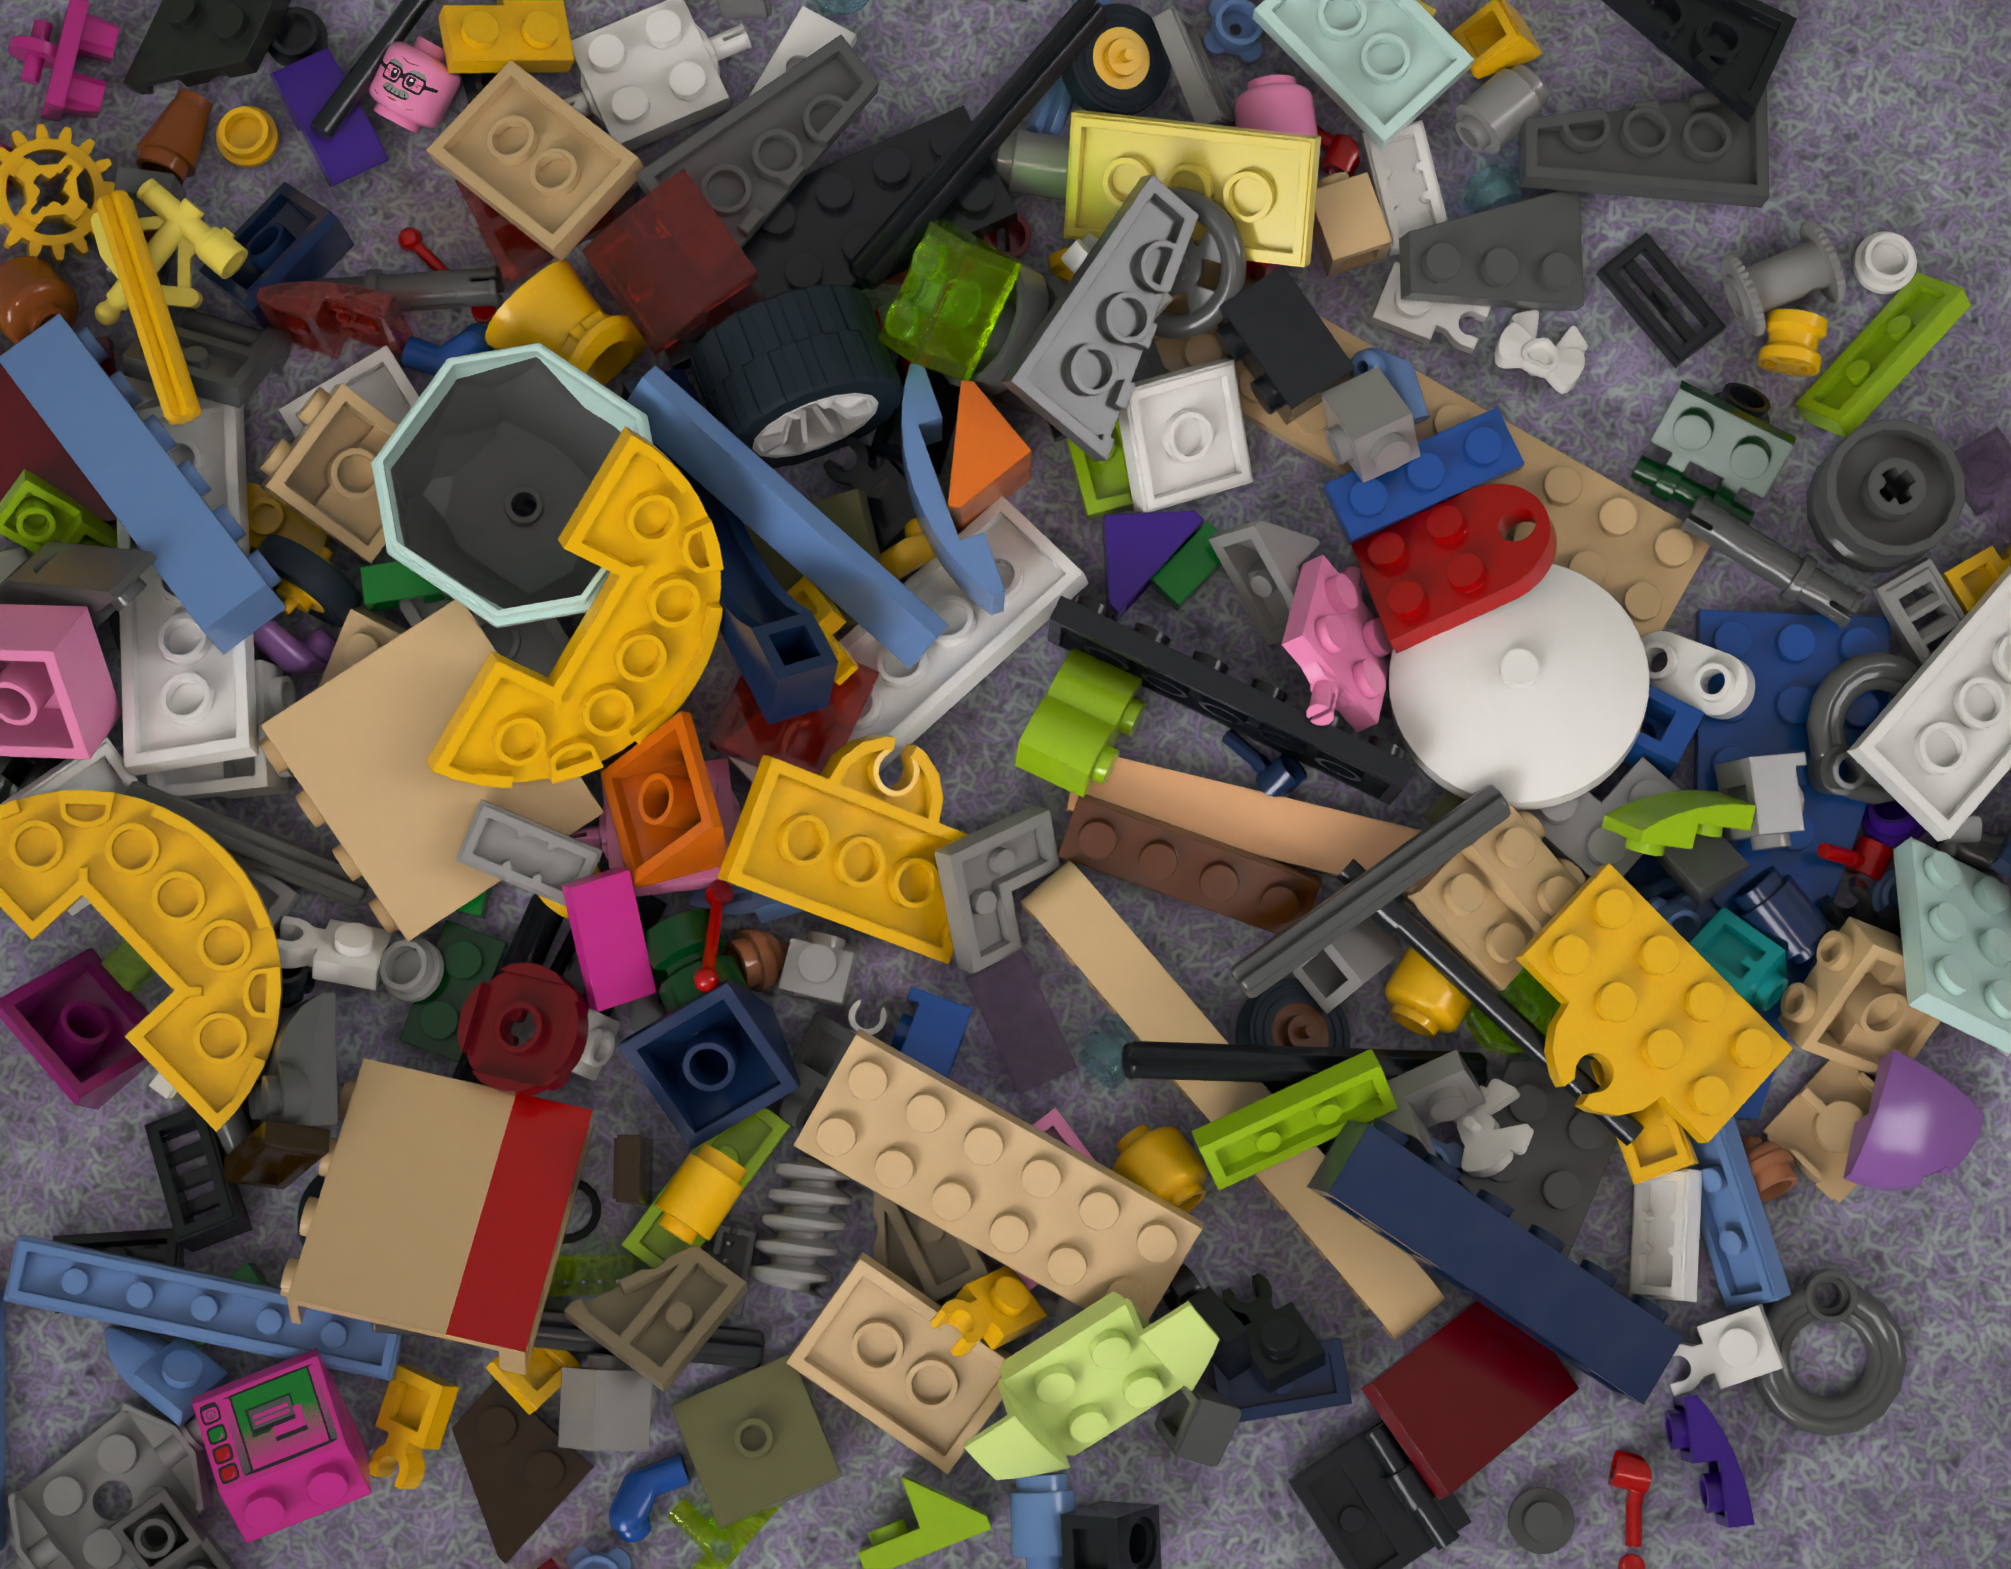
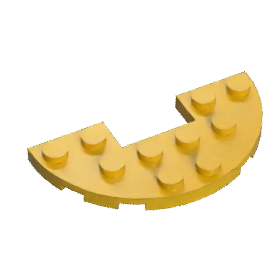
[426,426,724,788]
[0,790,283,1132]

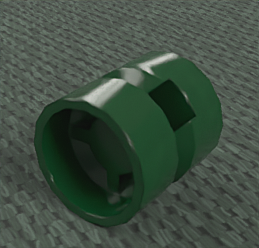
[644,908,750,1013]

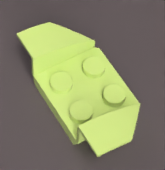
[963,1291,1220,1480]

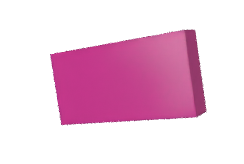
[561,866,657,1012]

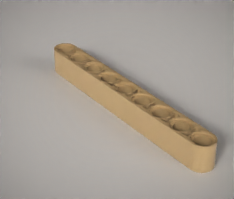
[1020,861,1445,1342]

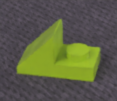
[858,1474,992,1569]

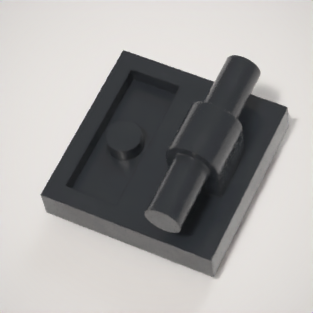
[1287,1418,1471,1569]

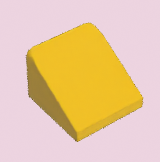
[1450,0,1543,79]

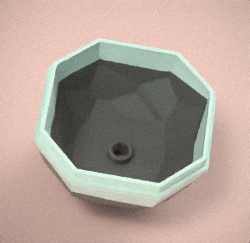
[371,343,653,628]

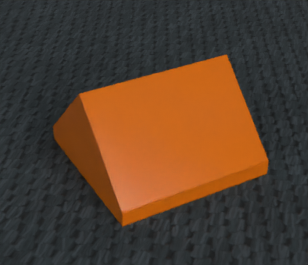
[948,380,1032,534]
[600,711,727,888]

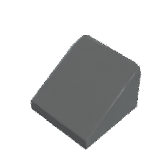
[1656,834,1749,907]
[1154,1379,1241,1467]

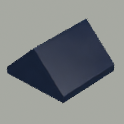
[198,182,354,330]
[618,978,801,1150]

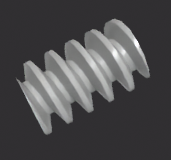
[748,1155,852,1299]

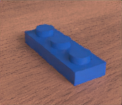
[1323,407,1525,545]

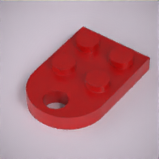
[1351,484,1557,654]

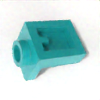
[1689,907,1788,1012]

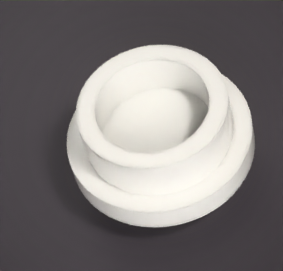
[1853,231,1917,294]

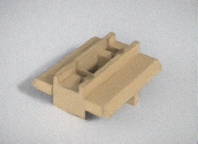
[1762,1059,1874,1203]

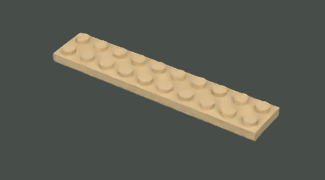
[1153,259,1710,638]

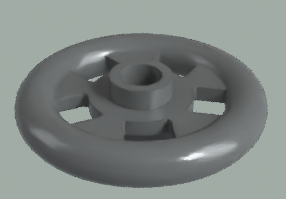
[1154,187,1247,339]

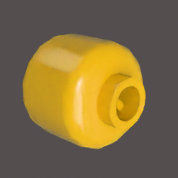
[1385,939,1472,1039]
[1112,1124,1208,1213]

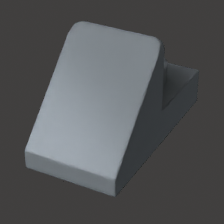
[1208,520,1320,646]
[1367,1049,1486,1160]

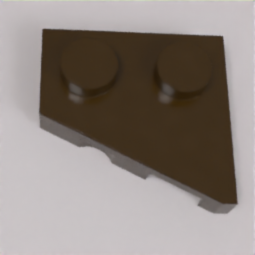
[452,1380,594,1564]

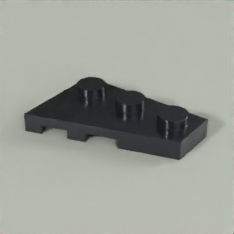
[1602,0,1797,123]

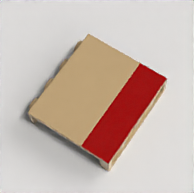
[280,1058,593,1375]

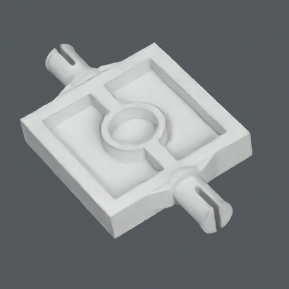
[564,0,752,151]

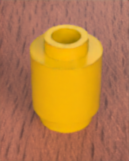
[654,1143,747,1245]

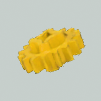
[0,124,115,264]

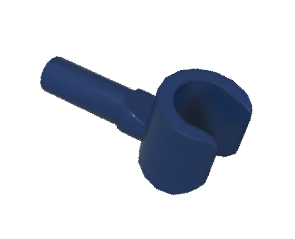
[1222,729,1307,797]

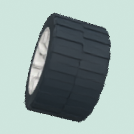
[690,284,904,469]

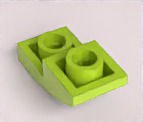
[0,469,118,553]
[1602,790,1756,856]

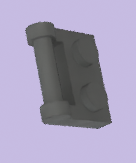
[122,306,292,408]

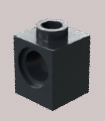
[1060,1501,1162,1569]

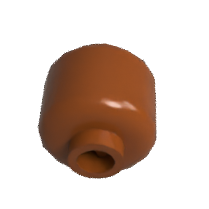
[0,256,79,345]

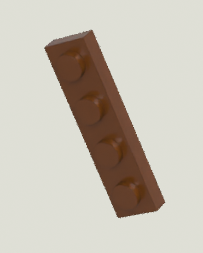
[1058,794,1321,934]

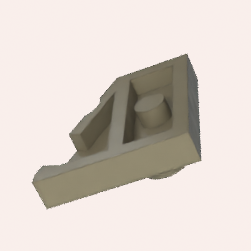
[873,1191,992,1301]
[564,1245,748,1393]

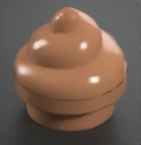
[723,928,789,992]
[1741,1135,1798,1203]

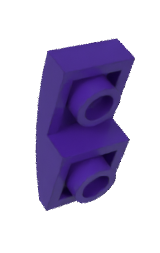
[270,48,389,187]
[1665,1393,1755,1528]

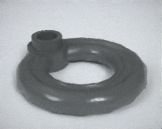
[1806,651,1919,805]
[1754,1268,1907,1437]

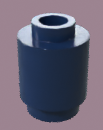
[1733,866,1829,965]

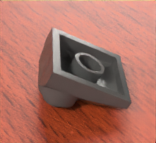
[249,992,338,1129]

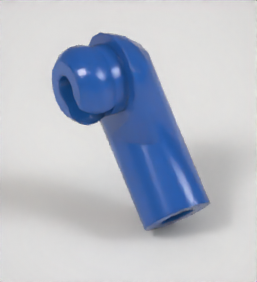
[401,323,494,376]
[609,1453,691,1543]

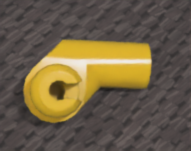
[880,518,936,580]

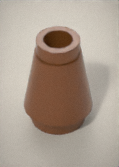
[136,89,212,185]

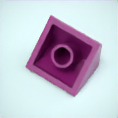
[0,948,150,1110]

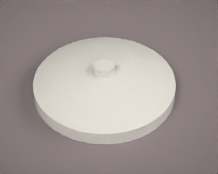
[1389,564,1649,810]

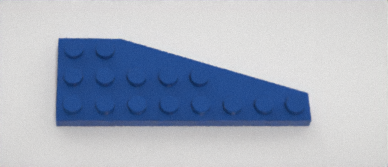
[1694,609,1889,1120]

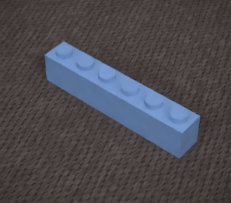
[0,313,287,655]

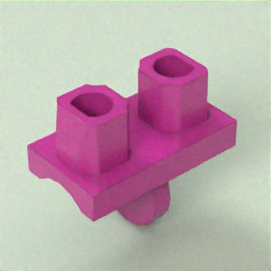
[8,0,120,122]

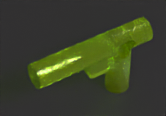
[667,1497,785,1569]

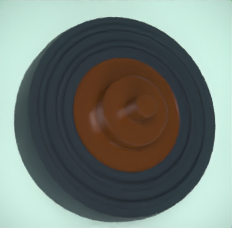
[1235,978,1351,1093]

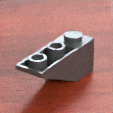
[0,541,157,629]

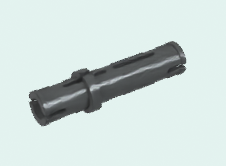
[310,266,504,320]
[1679,494,1865,629]

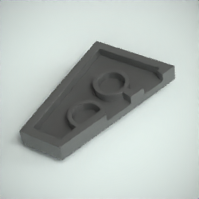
[1399,190,1584,311]

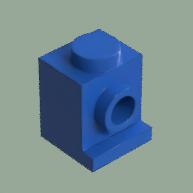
[1624,685,1705,780]
[890,986,973,1079]

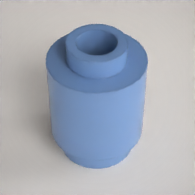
[1009,1473,1076,1569]

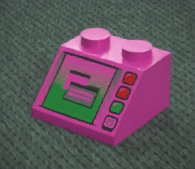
[192,1348,371,1543]

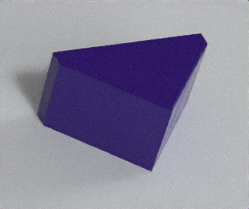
[1102,511,1204,622]

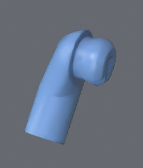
[1350,347,1430,425]

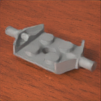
[4,1402,211,1569]

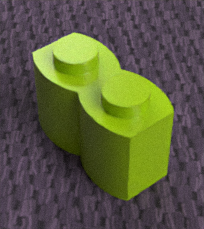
[1014,648,1147,798]

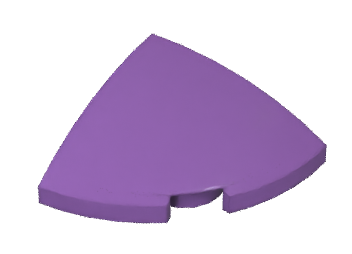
[1843,1049,1984,1190]

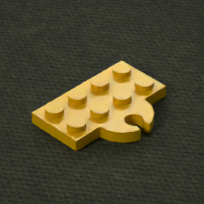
[717,734,969,964]
[1515,863,1793,1143]

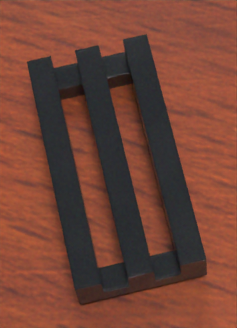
[1596,232,1726,369]

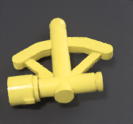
[91,178,248,326]

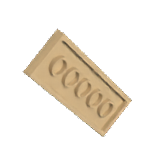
[793,1029,1203,1321]

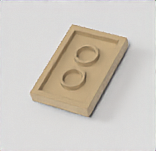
[426,60,645,262]
[786,1252,1012,1474]

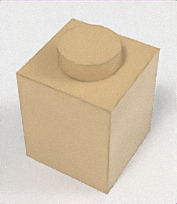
[1313,172,1392,277]

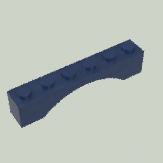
[621,368,838,725]

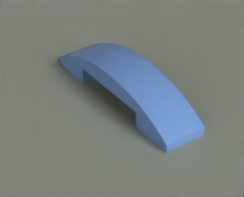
[902,360,1005,615]

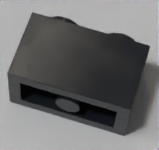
[1214,265,1355,425]

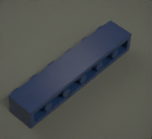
[1307,1118,1684,1405]

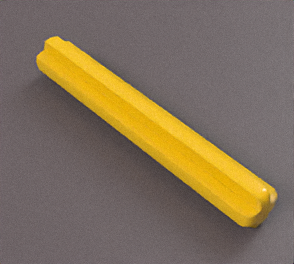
[96,190,201,426]

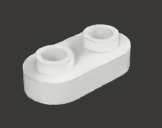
[1641,631,1755,719]

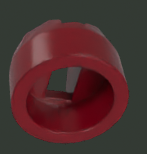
[979,214,1032,260]

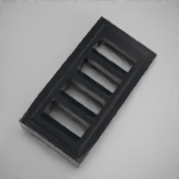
[144,1107,252,1252]

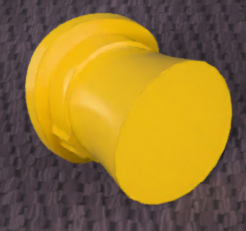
[485,259,650,386]

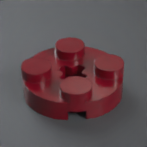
[458,963,589,1096]

